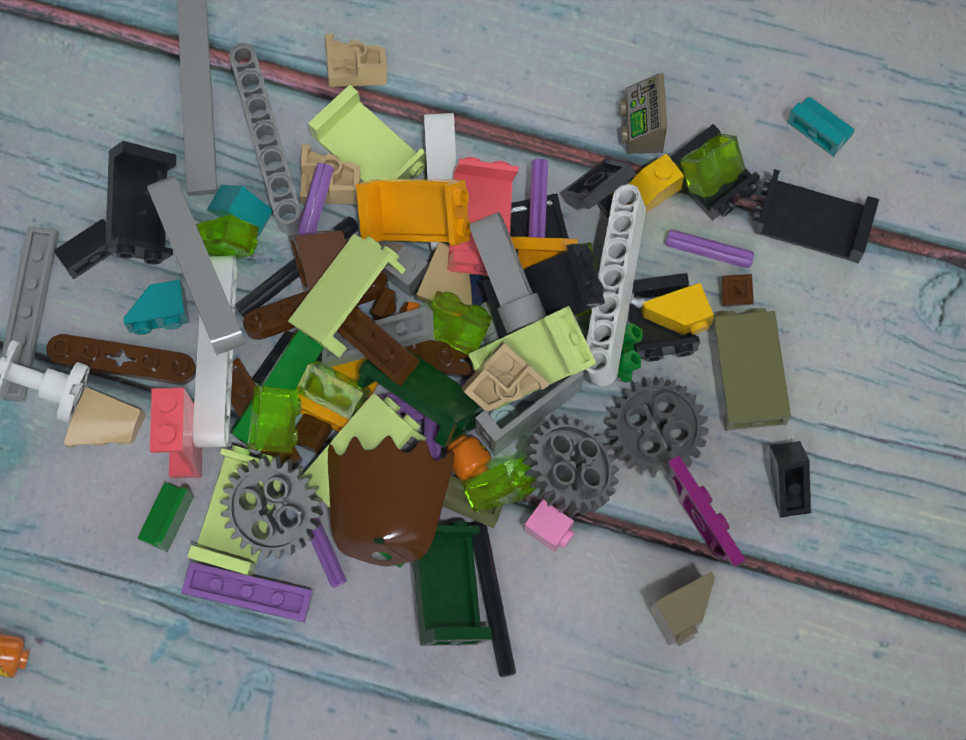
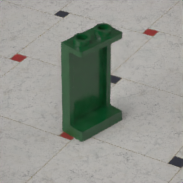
[357,347,484,448]
[413,521,492,646]

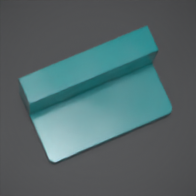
[787,97,855,157]

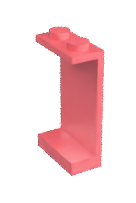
[447,157,518,276]
[150,388,202,479]

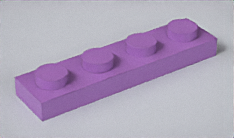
[181,562,313,623]

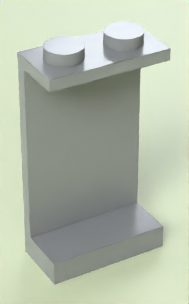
[475,371,584,456]

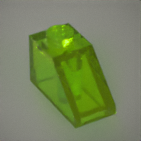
[196,214,259,259]
[462,457,538,513]

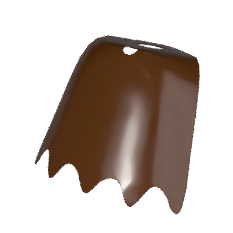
[328,436,455,567]

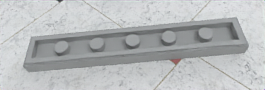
[0,226,59,403]

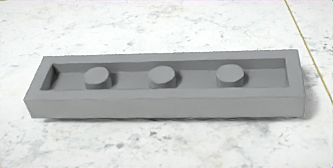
[322,306,434,368]

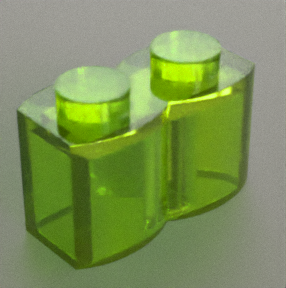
[681,134,745,197]
[429,291,493,354]

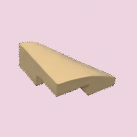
[325,33,387,87]
[300,144,360,204]
[417,242,474,322]
[461,341,550,412]
[63,387,146,448]

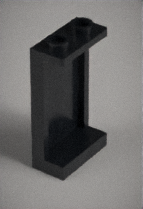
[105,141,176,265]

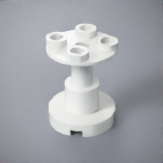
[0,340,90,423]

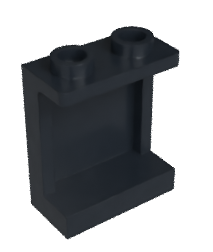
[670,124,761,221]
[629,273,700,362]

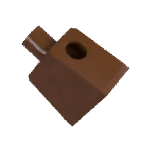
[288,230,350,292]

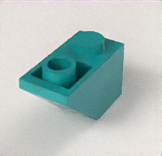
[123,279,190,335]

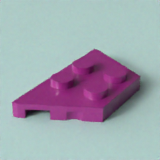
[668,455,746,567]

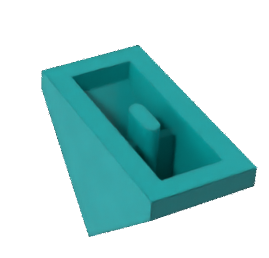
[207,185,273,236]

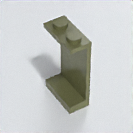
[711,308,791,431]

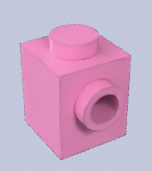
[524,500,575,552]

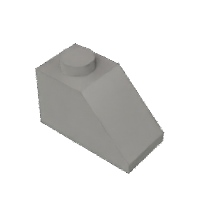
[379,241,428,297]

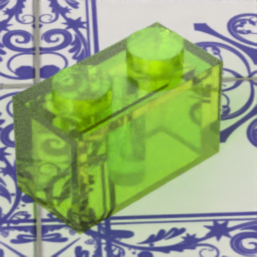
[295,361,371,420]
[247,386,301,453]

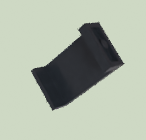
[752,169,879,263]
[482,244,605,339]

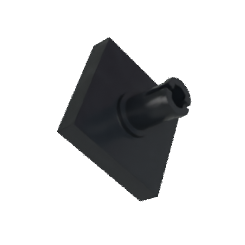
[560,159,636,218]

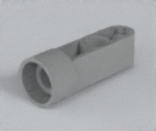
[470,212,547,334]

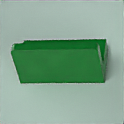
[137,482,194,553]

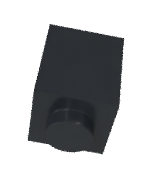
[769,441,811,518]

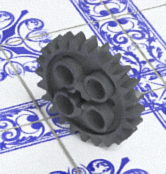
[607,377,709,478]
[522,417,619,516]
[220,456,323,559]

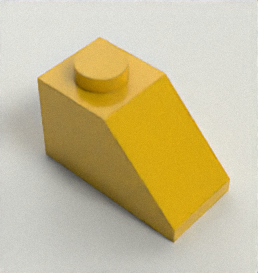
[626,153,684,213]
[641,282,714,335]

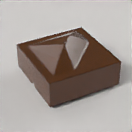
[722,274,754,307]
[372,287,398,321]
[289,413,333,454]

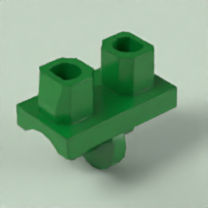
[604,323,643,383]

